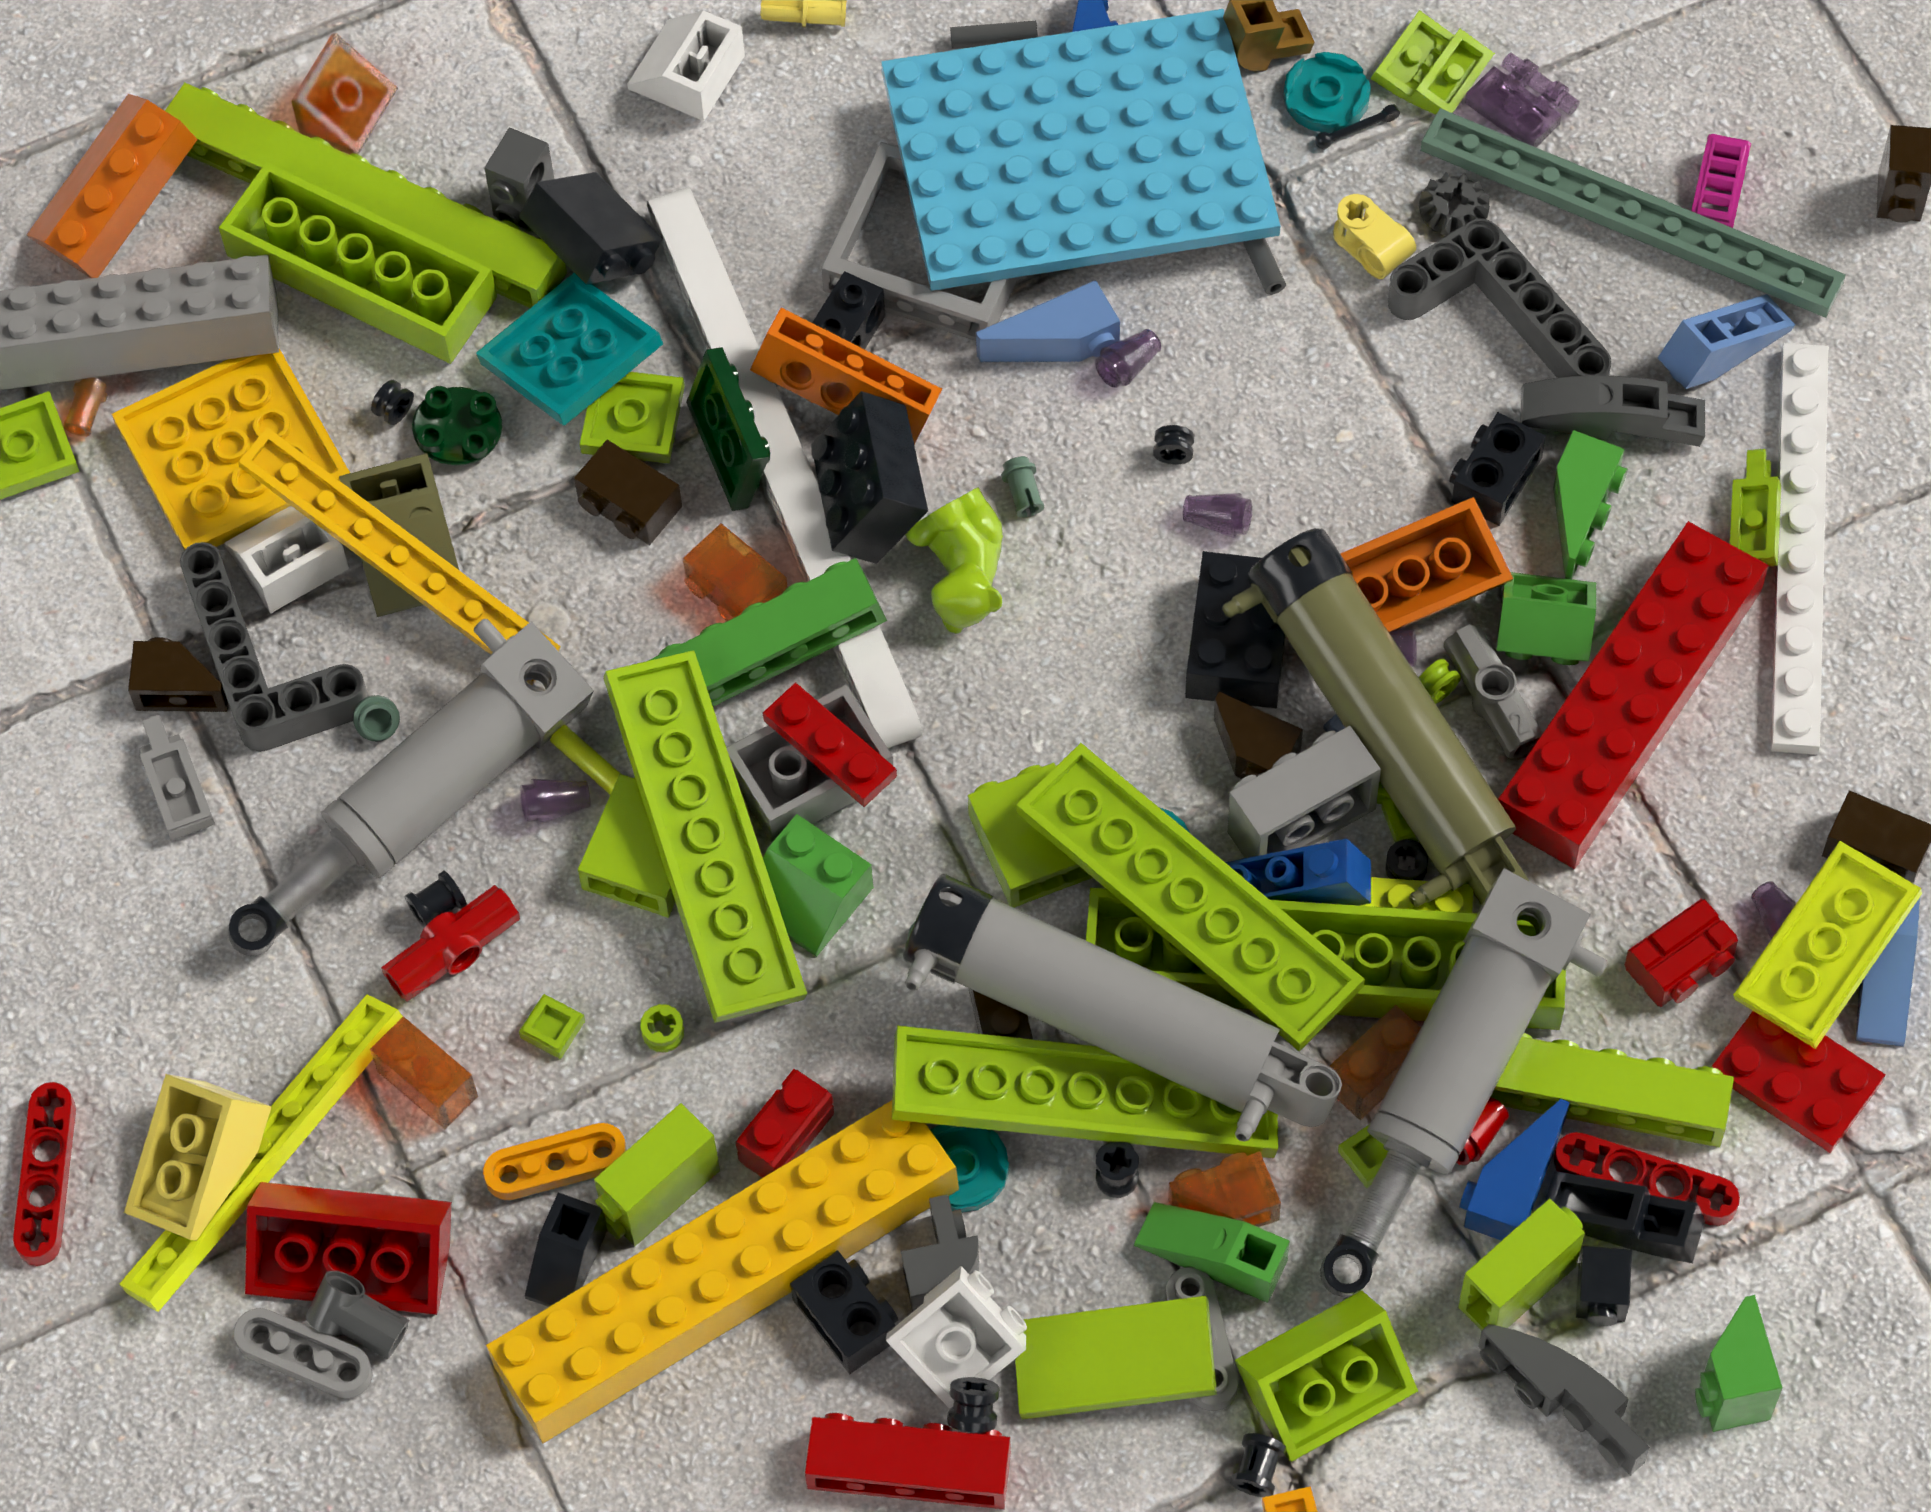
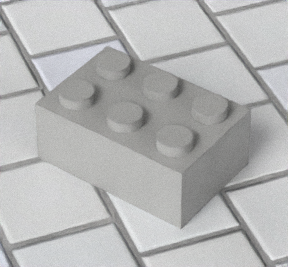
[726,684,895,843]
[1227,726,1381,858]

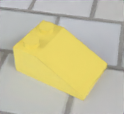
[124,1074,272,1241]

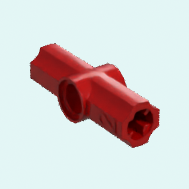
[381,885,520,1002]

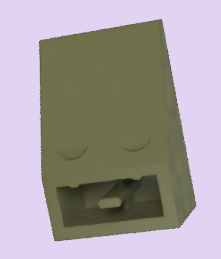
[339,453,459,617]

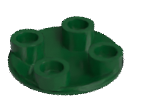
[412,386,502,466]

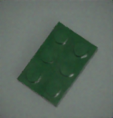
[686,347,770,511]

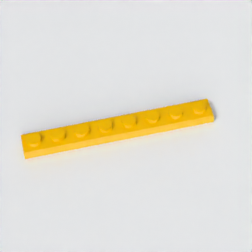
[239,427,561,686]

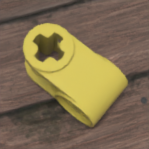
[1333,194,1416,279]

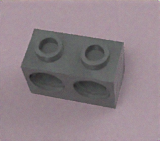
[484,127,554,231]

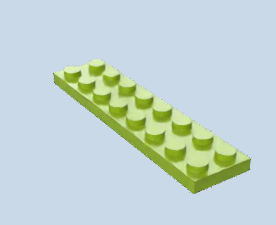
[603,650,807,1023]
[1016,743,1365,1052]
[892,1025,1278,1158]

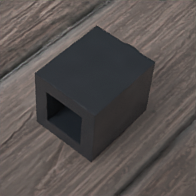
[1576,1246,1632,1326]

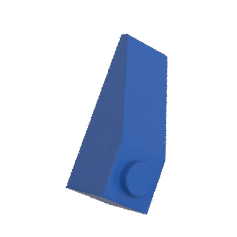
[1459,1099,1570,1241]

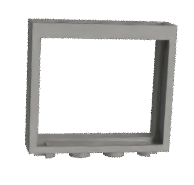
[821,142,1018,341]

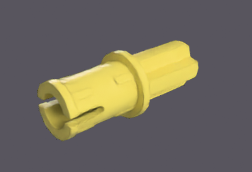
[760,0,847,28]

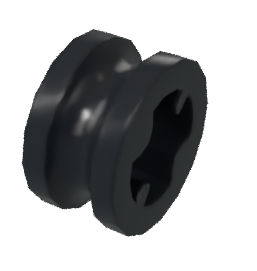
[371,379,414,425]
[1153,425,1195,465]
[1385,839,1428,881]

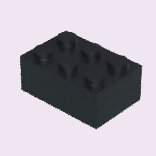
[811,391,928,564]
[1185,551,1286,709]

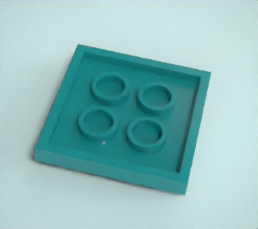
[476,273,663,426]

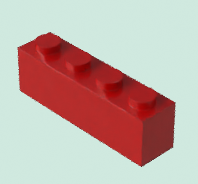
[805,1413,1011,1510]

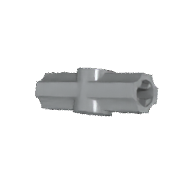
[1444,624,1543,760]

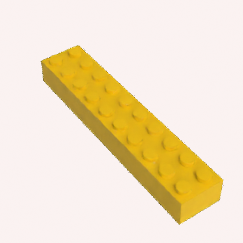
[486,1100,959,1444]

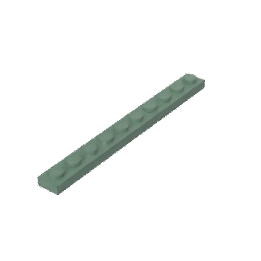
[1420,108,1846,318]

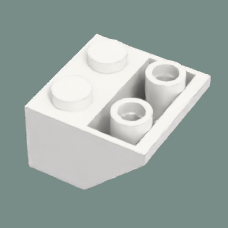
[627,11,745,121]
[224,506,349,614]

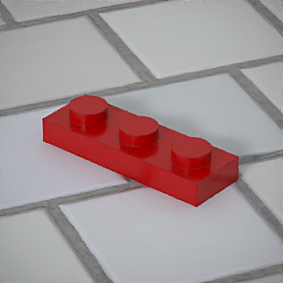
[763,682,897,807]

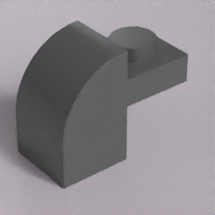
[901,1195,979,1312]

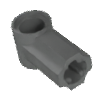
[305,1271,410,1359]

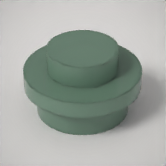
[353,695,400,742]

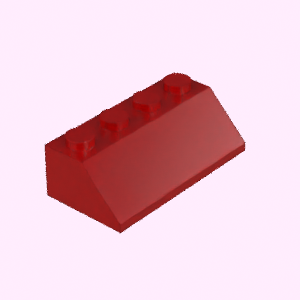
[245,1182,452,1315]

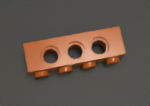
[750,307,942,445]

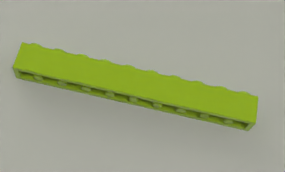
[165,82,567,308]

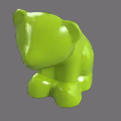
[905,487,1003,634]

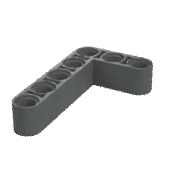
[1388,219,1611,378]
[180,542,368,752]

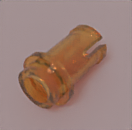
[63,377,108,437]

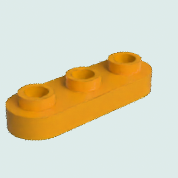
[483,1123,627,1200]

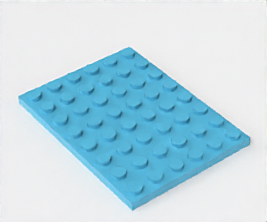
[881,9,1281,291]

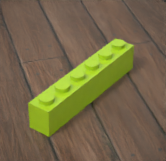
[1490,1033,1734,1147]

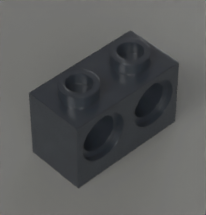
[812,271,885,349]
[1449,412,1546,526]
[790,1250,898,1375]

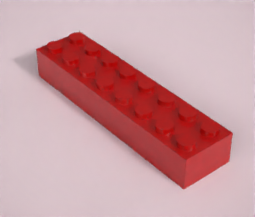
[1498,521,1768,869]

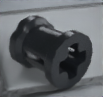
[404,870,467,928]
[1095,1142,1139,1198]
[1230,1433,1287,1497]

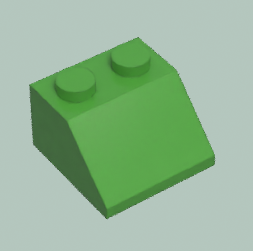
[1497,572,1596,665]
[763,814,874,957]
[1695,1295,1783,1432]

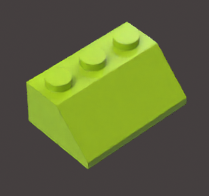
[1235,1290,1418,1462]

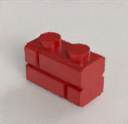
[1624,898,1738,1007]
[735,1069,835,1178]

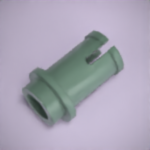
[1001,456,1045,518]

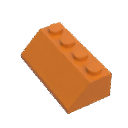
[27,94,198,278]
[1340,497,1513,633]

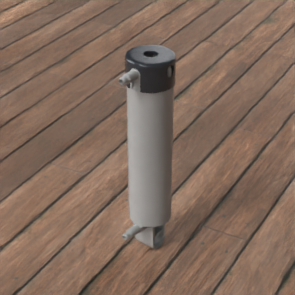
[903,874,1342,1142]

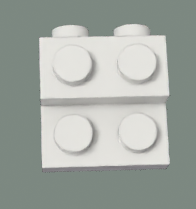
[886,1266,1027,1409]

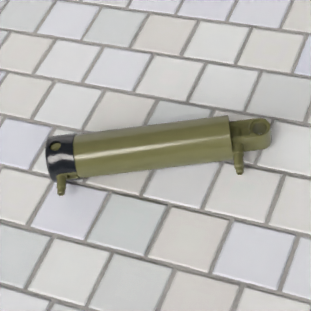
[1222,528,1530,907]

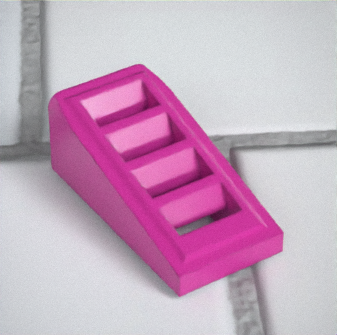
[1691,134,1751,228]

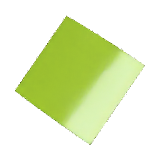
[1370,10,1495,115]

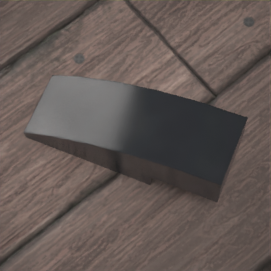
[1545,1171,1705,1264]

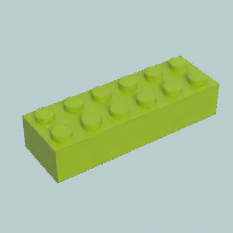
[219,162,497,364]

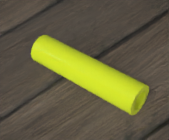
[550,725,621,795]

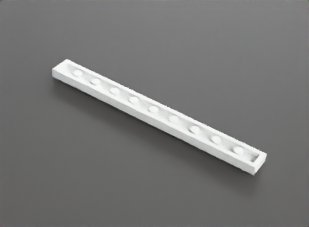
[1771,343,1829,755]

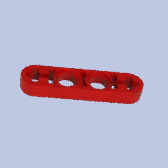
[13,1082,76,1266]
[1554,1132,1740,1226]

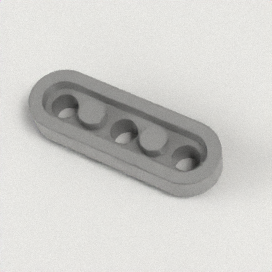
[1165,1267,1238,1411]
[234,1308,373,1398]

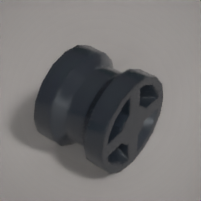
[947,1377,1000,1433]

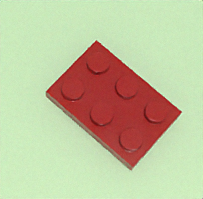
[1711,1011,1886,1154]

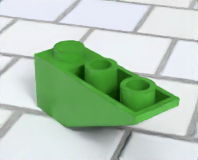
[1553,430,1628,579]
[1134,1202,1290,1303]

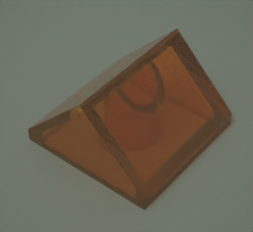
[291,33,398,155]

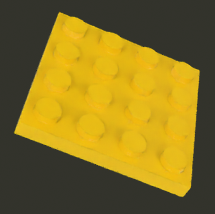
[112,348,350,550]

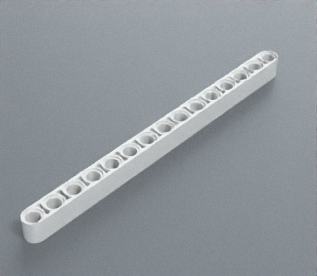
[646,187,923,748]

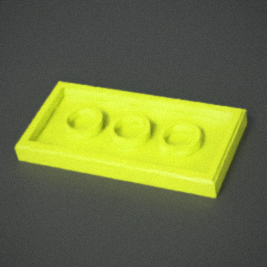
[1733,841,1922,1049]

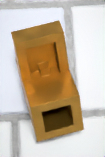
[1223,0,1315,71]

